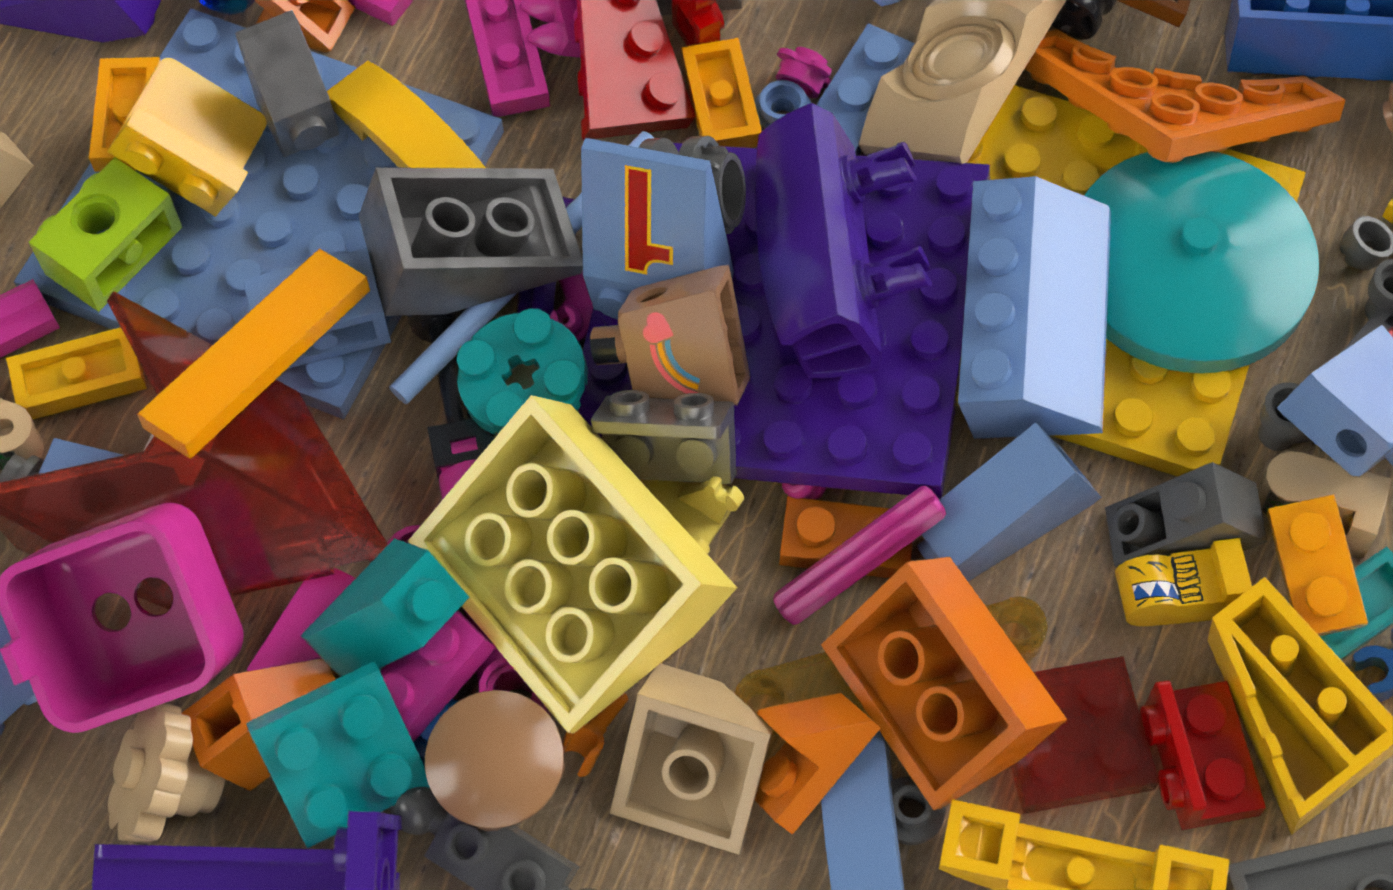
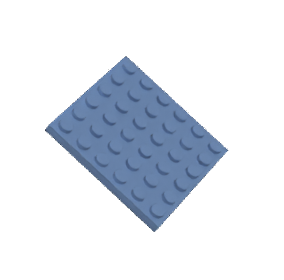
[14,8,504,419]

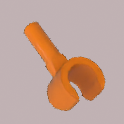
[562,693,629,777]

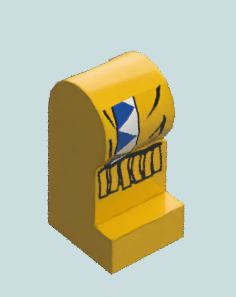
[1115,538,1252,627]

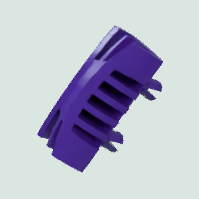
[755,103,932,378]

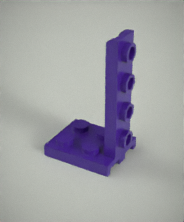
[92,811,402,890]

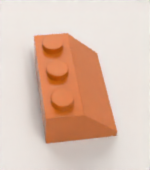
[821,557,1067,811]

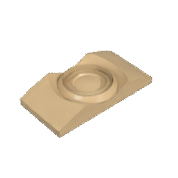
[859,0,1066,164]

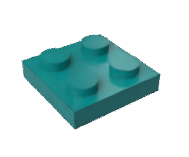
[246,661,430,849]

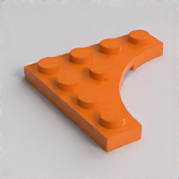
[1025,29,1346,162]

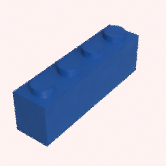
[1224,0,1393,81]

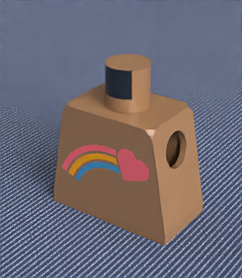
[590,265,750,405]

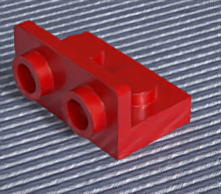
[1140,680,1266,831]

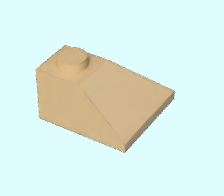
[610,663,773,855]

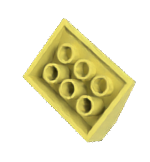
[407,395,737,733]

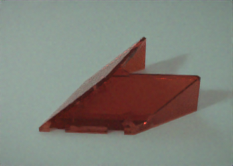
[0,291,388,610]

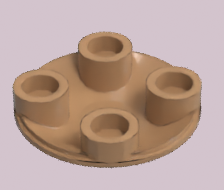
[425,690,565,831]

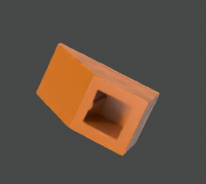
[181,658,340,791]

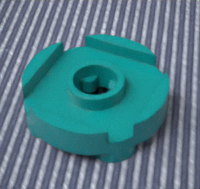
[457,309,589,435]

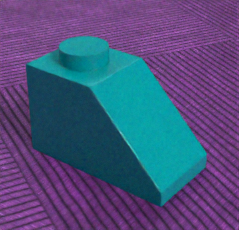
[301,538,470,677]

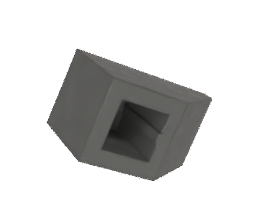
[1105,462,1268,567]

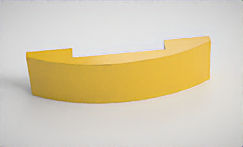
[327,60,486,168]
[938,799,1230,890]

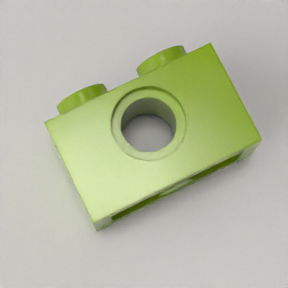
[29,157,182,312]

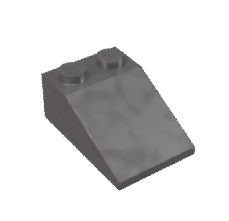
[359,167,583,316]

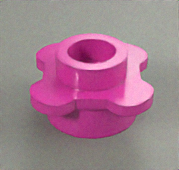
[776,47,832,98]

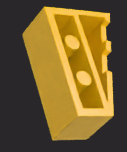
[1207,577,1393,835]

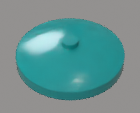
[1084,151,1319,373]

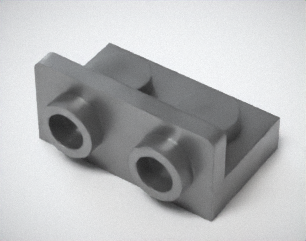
[591,390,736,484]

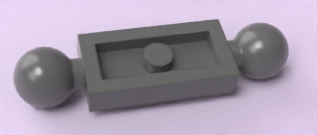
[390,787,596,890]

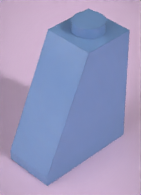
[917,423,1102,581]

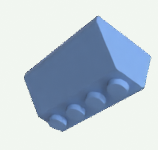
[958,176,1111,439]

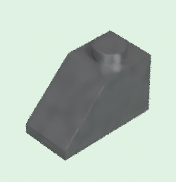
[235,10,339,157]

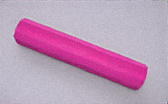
[773,486,946,625]

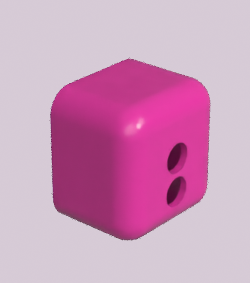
[0,503,244,733]

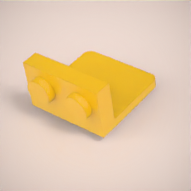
[107,58,267,217]

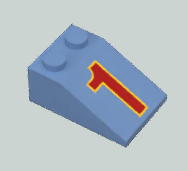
[581,138,734,319]

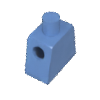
[1277,325,1393,477]

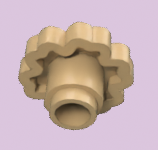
[108,703,225,845]

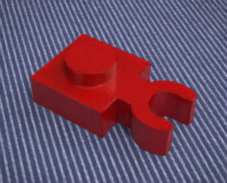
[672,0,725,46]

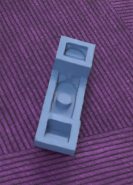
[821,731,904,890]

